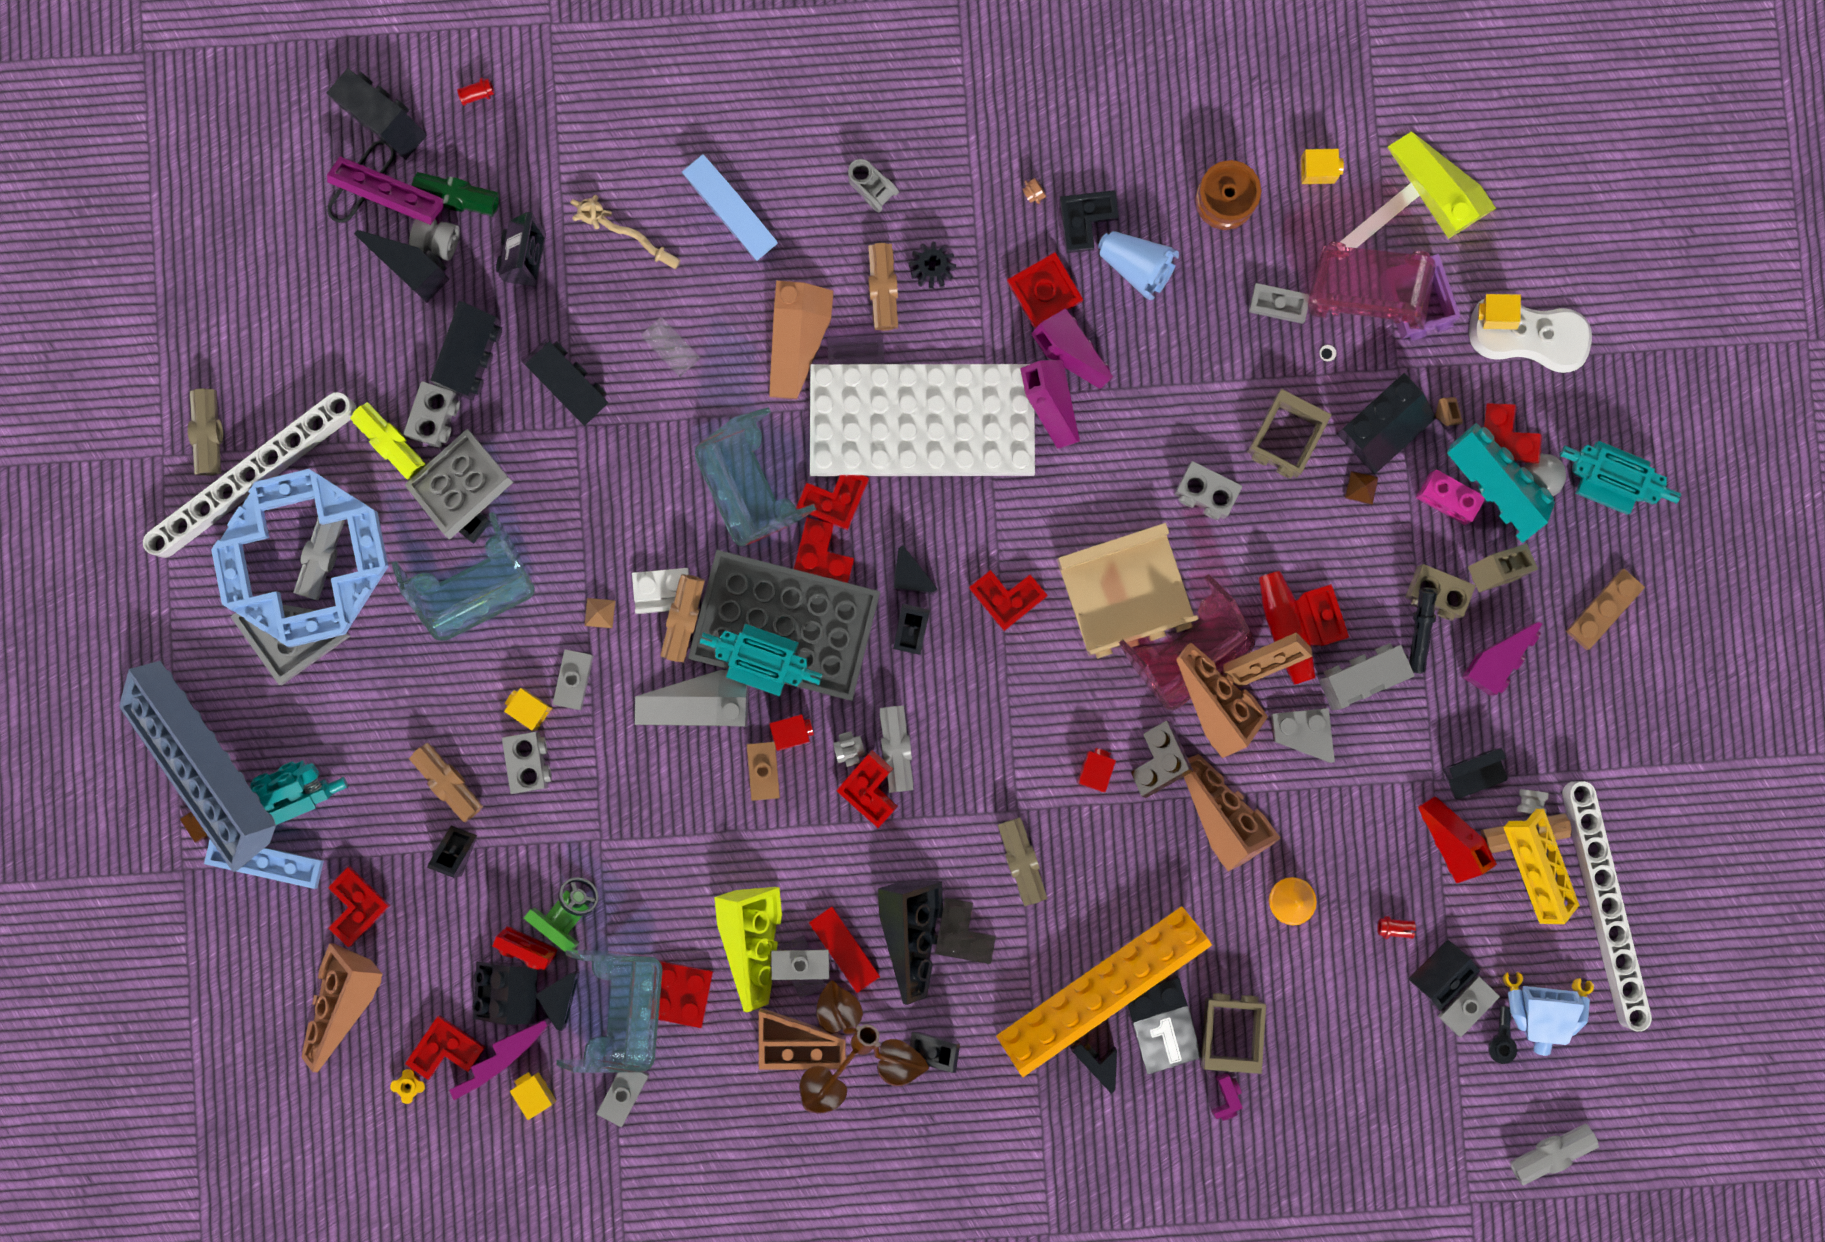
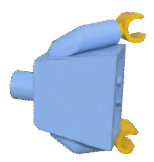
[1503,972,1594,1056]

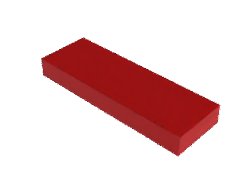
[809,906,880,993]

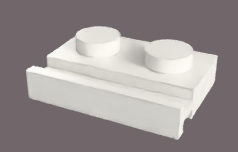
[632,568,689,614]

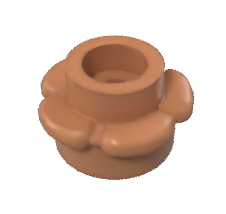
[1022,178,1047,204]

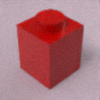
[769,714,814,751]
[1077,748,1116,793]

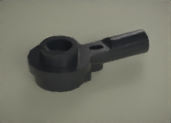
[1488,1006,1518,1064]

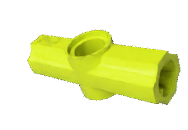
[350,402,426,480]

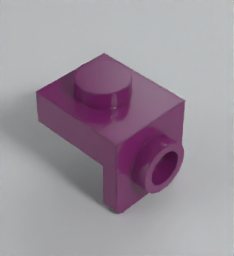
[1211,1073,1243,1121]

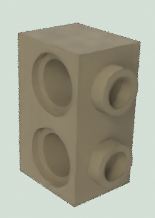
[1468,544,1538,593]
[1405,564,1476,621]

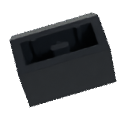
[472,961,538,1025]

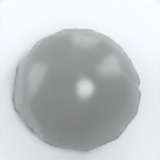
[1524,454,1566,496]

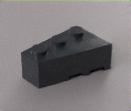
[522,339,609,426]

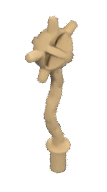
[570,195,681,269]

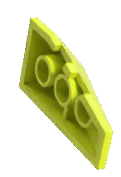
[1387,131,1496,239]
[714,887,782,1012]

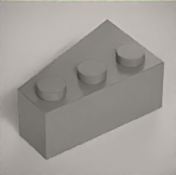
[1318,643,1415,710]

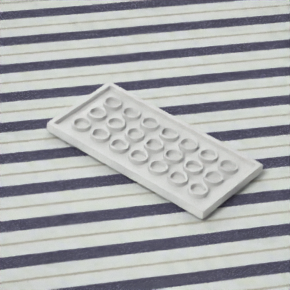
[810,364,1035,476]

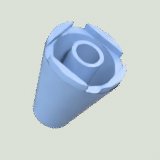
[1098,231,1179,300]

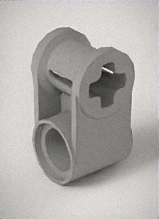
[848,159,899,213]

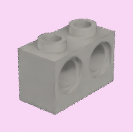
[403,381,460,449]
[1174,461,1243,520]
[502,732,552,794]

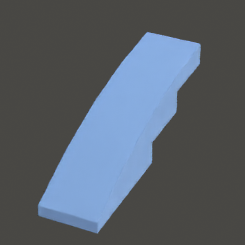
[682,154,778,261]

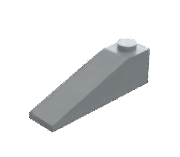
[635,670,749,727]

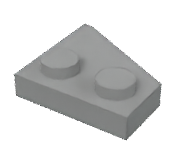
[1271,708,1335,763]

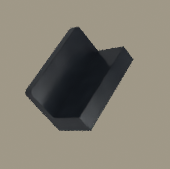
[1443,748,1508,799]
[1409,940,1480,1011]

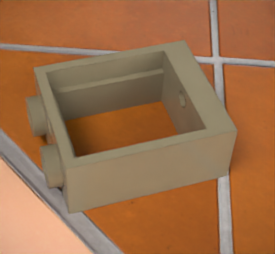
[1247,389,1332,479]
[1201,993,1266,1074]

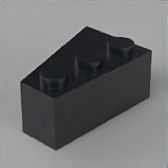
[326,68,427,160]

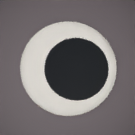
[1320,345,1336,361]

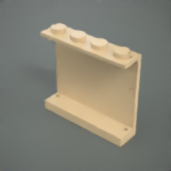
[1057,523,1198,659]

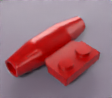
[1259,571,1349,685]

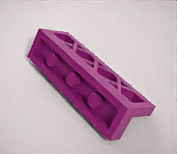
[327,156,443,225]

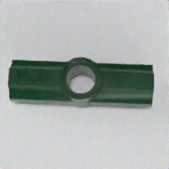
[411,172,499,217]

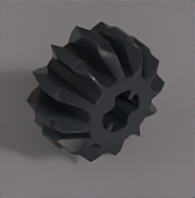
[909,241,956,290]

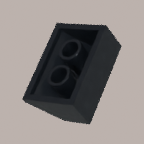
[430,301,502,400]
[1337,373,1436,475]

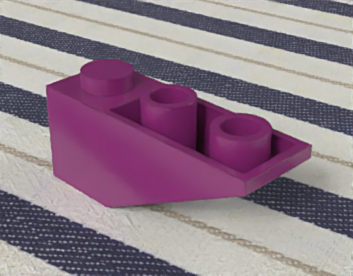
[1031,308,1113,389]
[1020,360,1080,449]
[1462,622,1542,696]

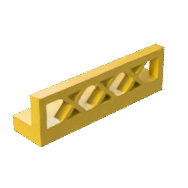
[1503,809,1579,924]

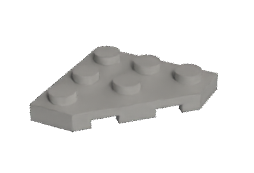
[230,605,351,685]

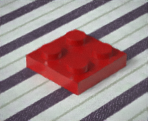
[1007,252,1083,329]
[646,960,714,1028]

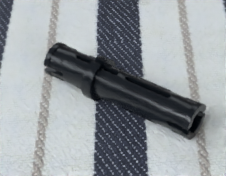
[1409,588,1438,674]

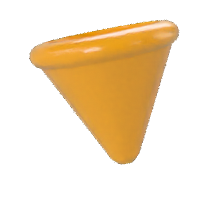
[1269,877,1317,925]

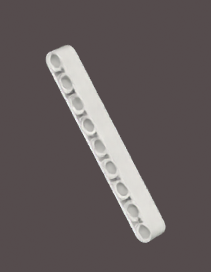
[143,392,356,558]
[1562,781,1652,1032]

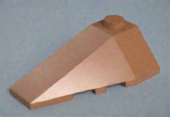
[769,281,833,399]
[1176,643,1268,758]
[1184,754,1281,871]
[301,943,383,1072]

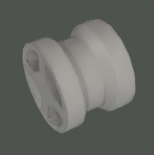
[1517,789,1549,814]

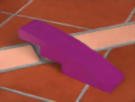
[449,1018,551,1101]

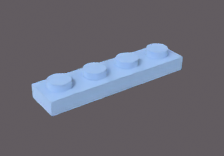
[204,840,324,889]

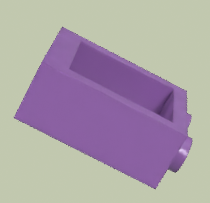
[1380,254,1461,341]

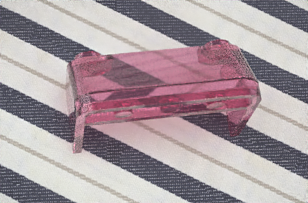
[1119,574,1255,710]

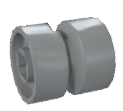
[409,219,460,261]

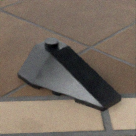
[878,880,943,1005]

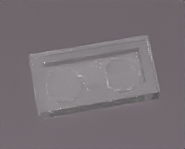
[641,317,700,377]

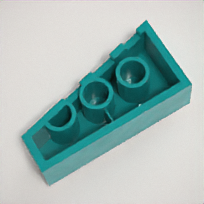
[1447,423,1555,543]

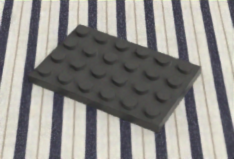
[688,550,880,701]

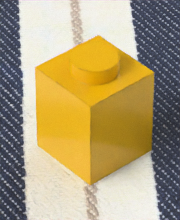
[1301,149,1344,184]
[1478,294,1521,330]
[504,688,552,731]
[510,1072,556,1120]

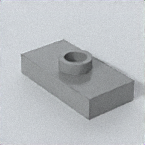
[1249,283,1310,324]
[553,649,594,711]
[771,949,829,980]
[1438,976,1500,1038]
[597,1062,649,1127]

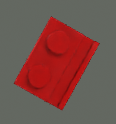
[492,926,558,970]

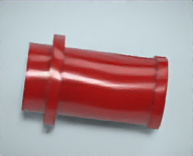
[457,77,495,106]
[1377,916,1416,939]

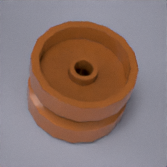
[1195,160,1262,230]

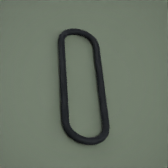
[327,140,395,223]

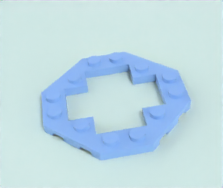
[211,469,389,647]

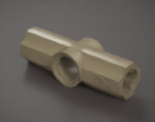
[188,389,223,476]
[998,817,1048,906]

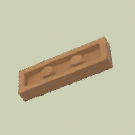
[1566,569,1645,650]
[1223,633,1312,687]

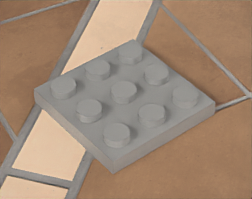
[405,429,513,540]

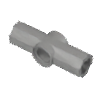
[293,518,345,601]
[880,705,914,793]
[1509,1123,1599,1186]

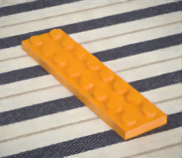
[996,906,1212,1077]

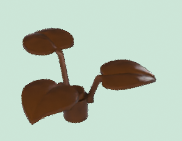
[799,980,929,1114]

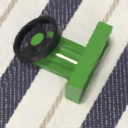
[524,877,599,954]

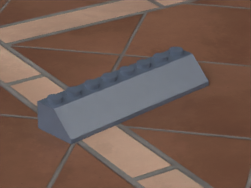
[119,661,276,872]

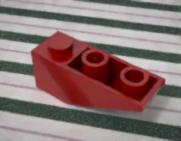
[1418,796,1497,884]

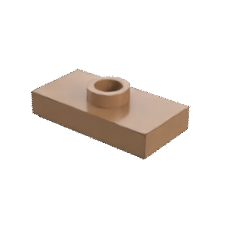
[747,742,780,801]

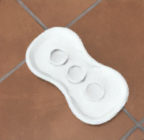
[1469,298,1592,373]

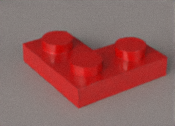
[1484,403,1542,463]
[796,475,869,531]
[794,518,854,583]
[969,570,1048,631]
[836,750,898,828]
[328,867,391,948]
[405,1015,486,1080]

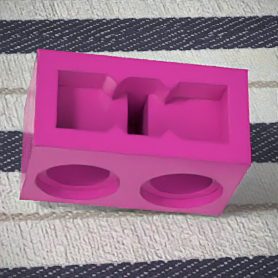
[1416,469,1485,525]

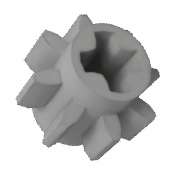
[833,731,866,767]

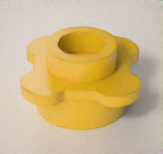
[390,1069,425,1104]

